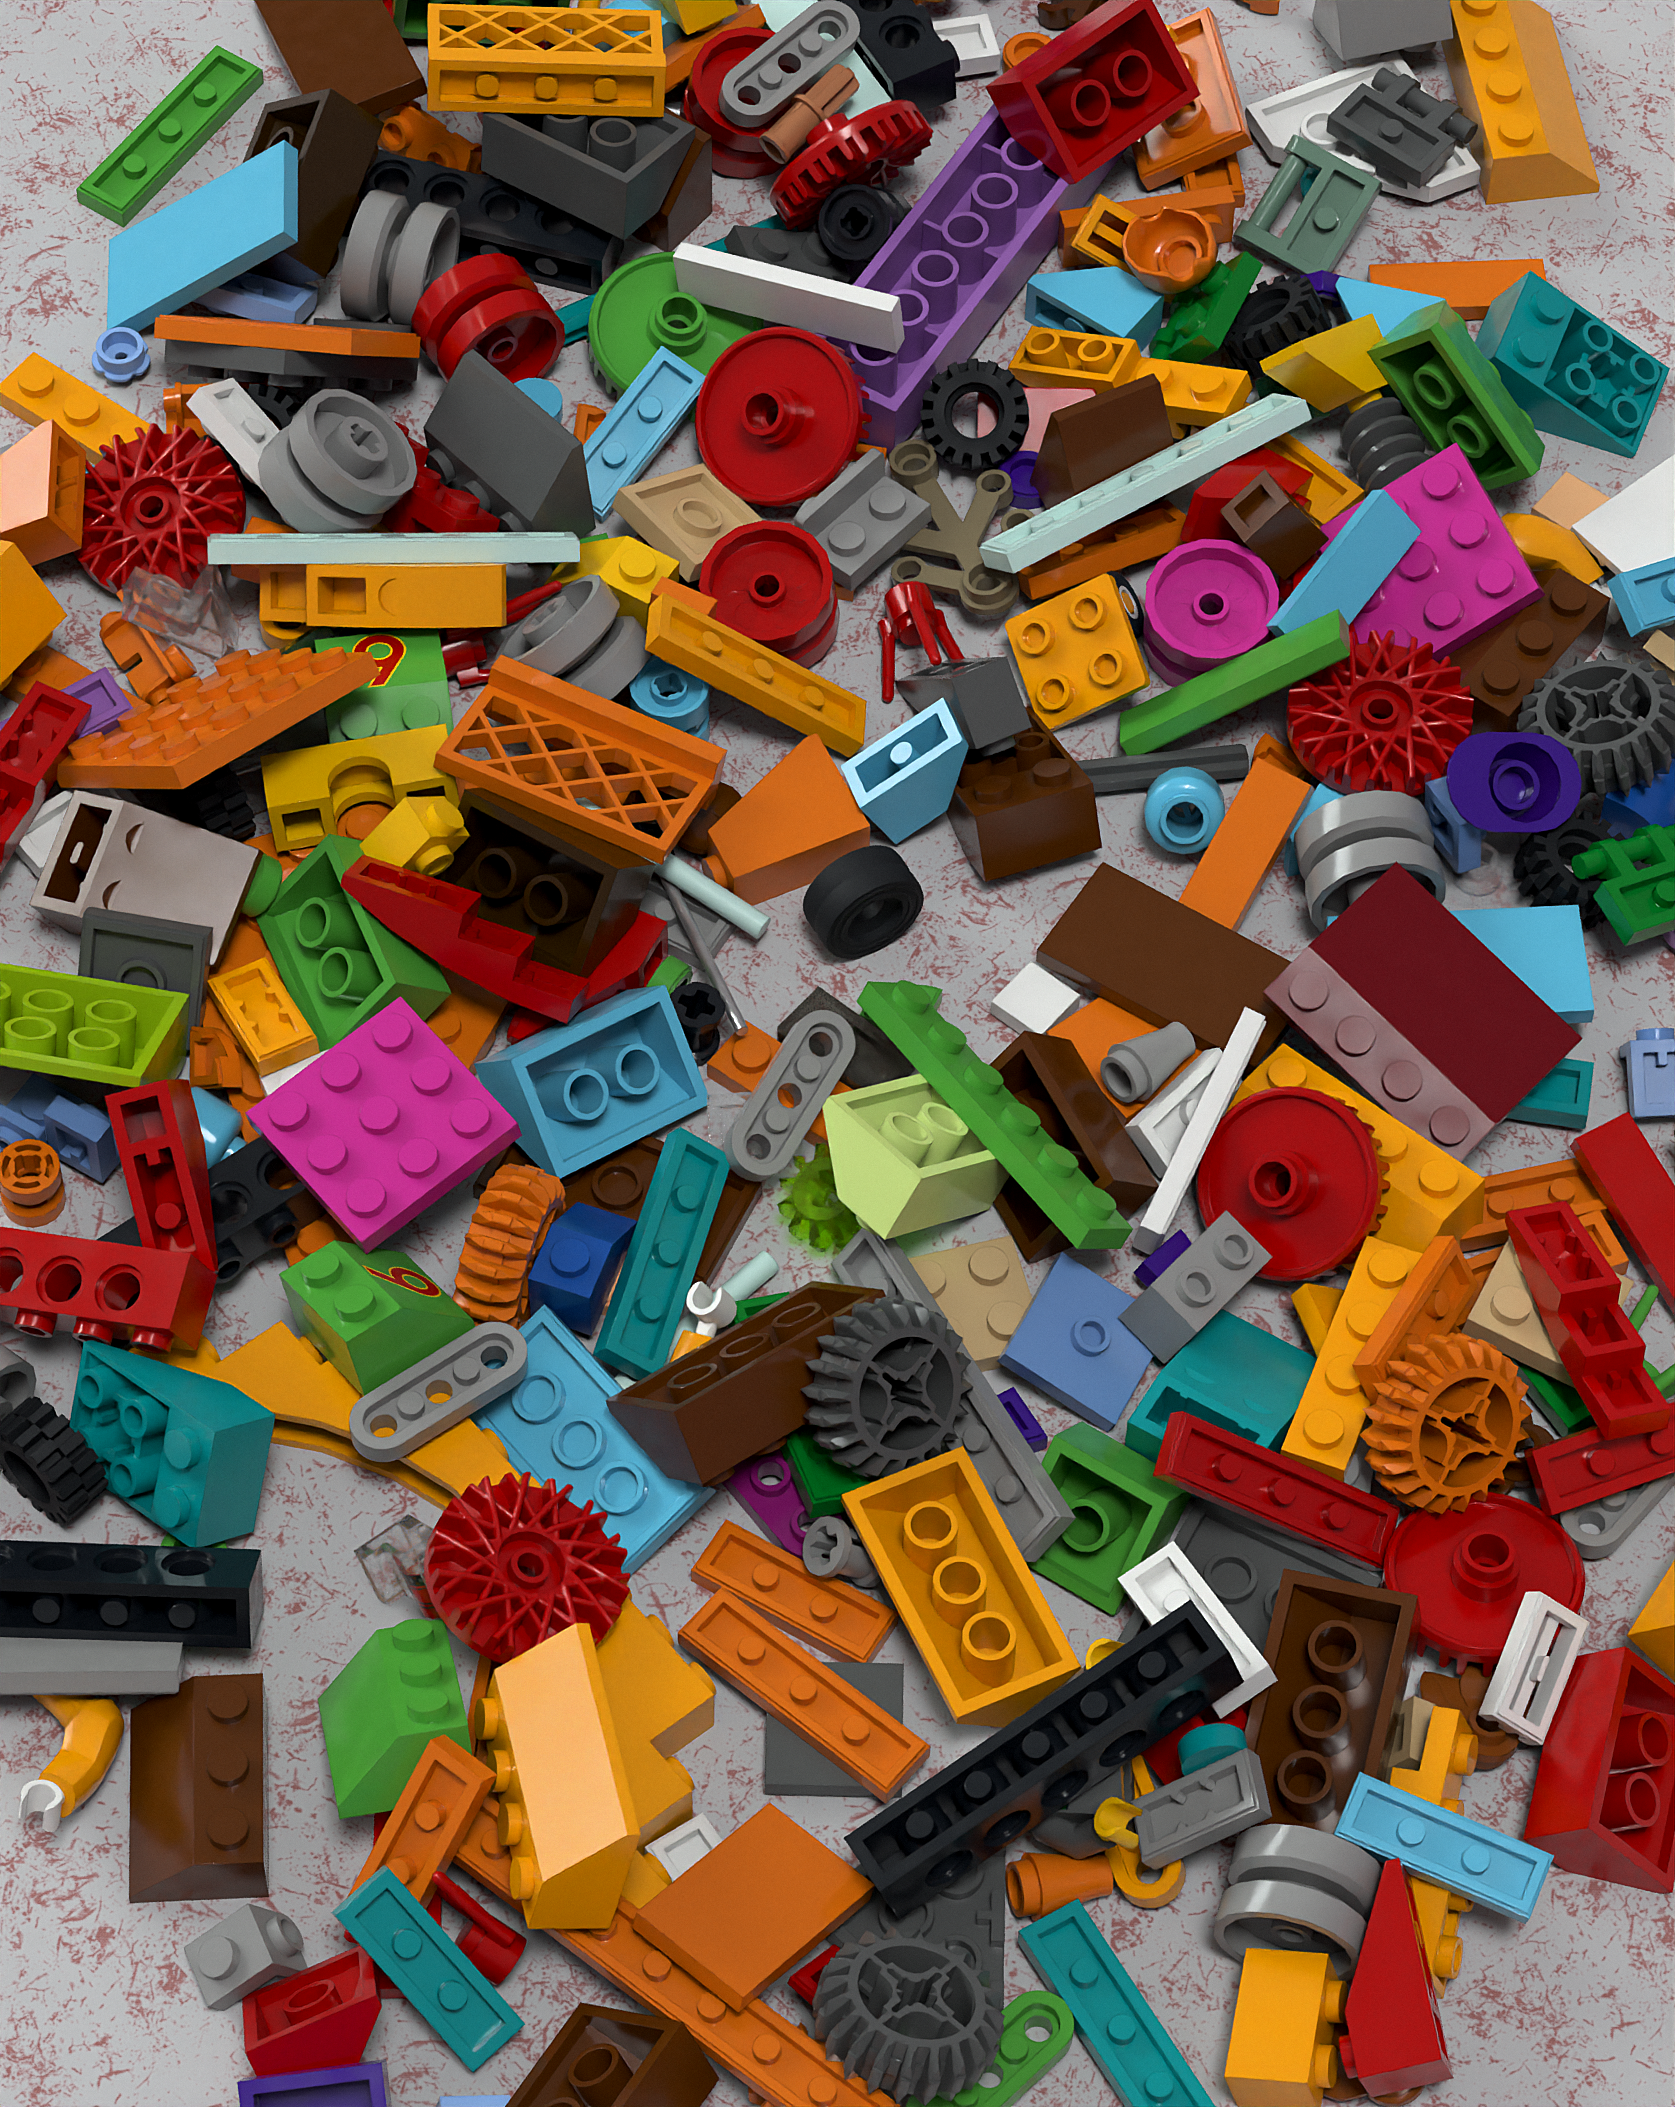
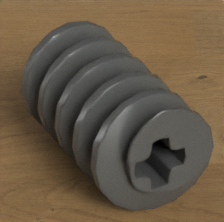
[1340,397,1430,499]

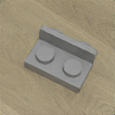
[794,448,932,591]

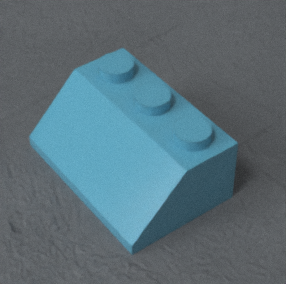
[474,985,711,1178]

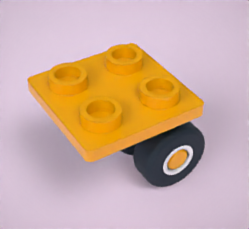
[1005,571,1150,732]

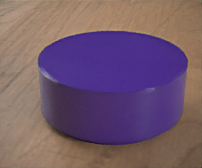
[996,450,1044,510]

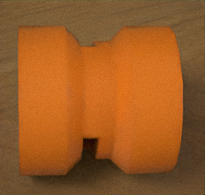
[0,1139,66,1228]

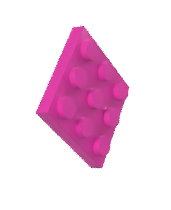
[1316,443,1545,662]
[245,996,522,1254]

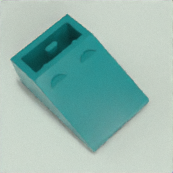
[1475,270,1670,459]
[1125,1308,1317,1499]
[70,1340,276,1547]

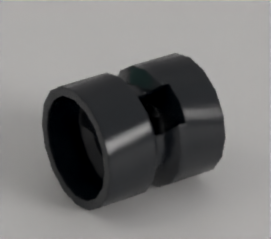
[818,184,912,263]

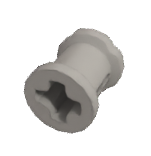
[803,1516,882,1588]

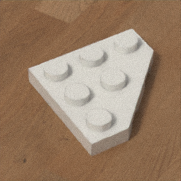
[1245,50,1481,203]

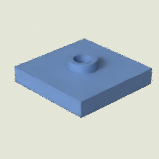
[997,1252,1154,1432]

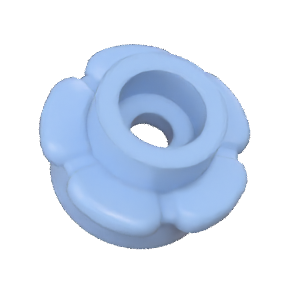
[92,327,151,382]

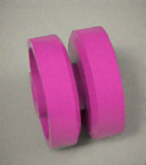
[1143,539,1279,687]

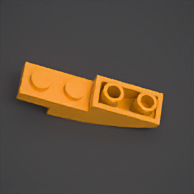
[1007,326,1253,439]
[259,563,506,628]
[1389,1706,1478,1999]

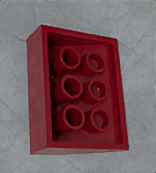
[1263,861,1583,1163]

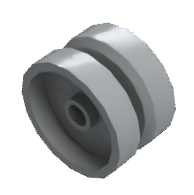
[340,189,460,325]
[258,389,417,533]
[495,574,652,700]
[1294,790,1446,933]
[1213,1824,1383,1981]

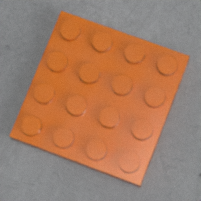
[57,647,381,789]

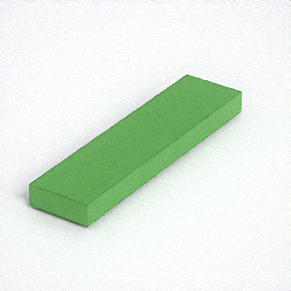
[76,45,264,228]
[1120,609,1350,756]

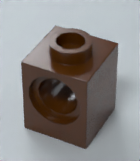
[1220,469,1329,581]

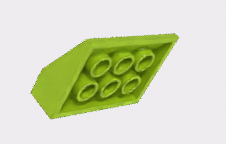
[0,963,190,1088]

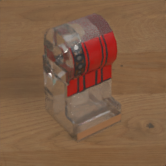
[354,1514,441,1619]

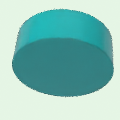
[1177,1723,1248,1776]

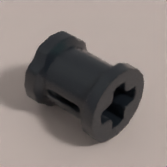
[670,982,726,1065]

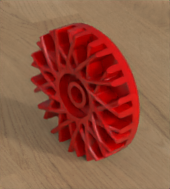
[769,99,934,232]
[695,327,872,509]
[73,423,246,600]
[1286,630,1474,797]
[1196,1086,1390,1283]
[424,1472,630,1664]
[1381,1492,1586,1677]

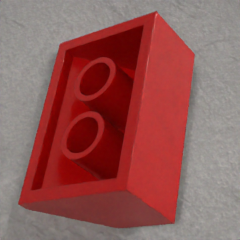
[986,0,1201,185]
[1523,1646,1675,1894]

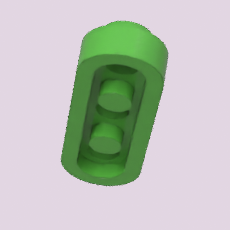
[906,1990,1074,2107]

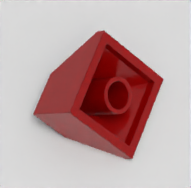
[242,1945,382,2076]

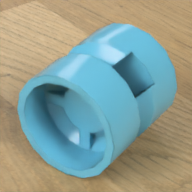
[629,655,710,742]

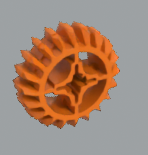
[452,1163,566,1330]
[1360,1332,1533,1514]

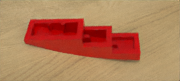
[0,680,92,874]
[340,855,590,1024]
[1505,1200,1671,1441]

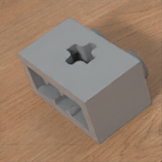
[1118,1210,1272,1364]

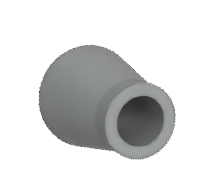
[1100,1022,1196,1103]

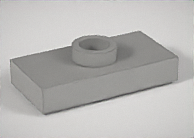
[1130,1748,1272,1870]

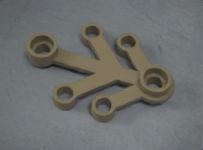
[889,439,1035,616]

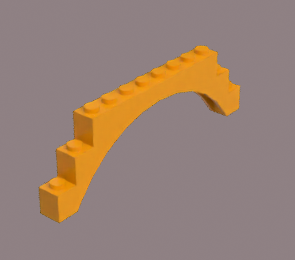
[128,1320,717,1909]

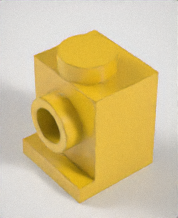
[359,796,470,878]

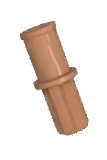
[759,64,860,164]

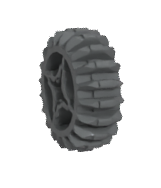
[1517,651,1675,802]
[800,1297,974,1478]
[812,1926,1005,2106]

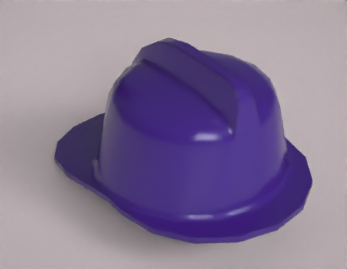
[1446,732,1582,833]

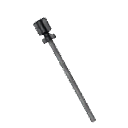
[632,822,748,1036]

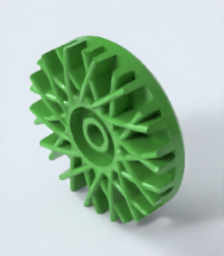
[586,251,765,423]

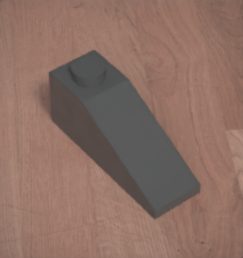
[895,656,1032,757]

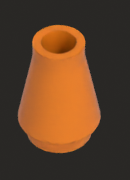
[1005,1852,1113,1921]

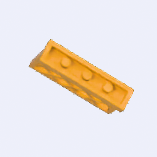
[427,3,666,117]

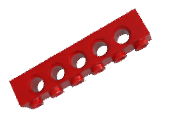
[0,1227,218,1355]

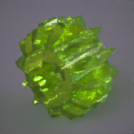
[777,1142,862,1253]

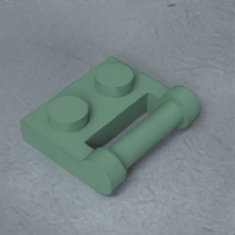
[1233,135,1383,275]

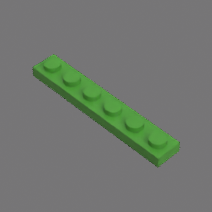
[856,980,1133,1249]

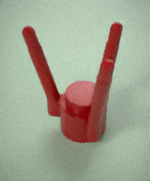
[438,580,562,688]
[878,581,965,703]
[344,1871,527,1985]

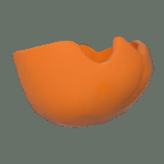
[1121,205,1219,295]

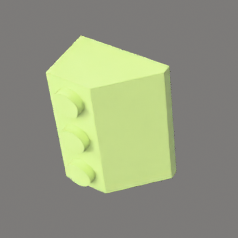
[822,1074,1011,1240]

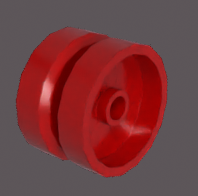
[680,26,814,179]
[411,253,565,384]
[698,520,840,669]

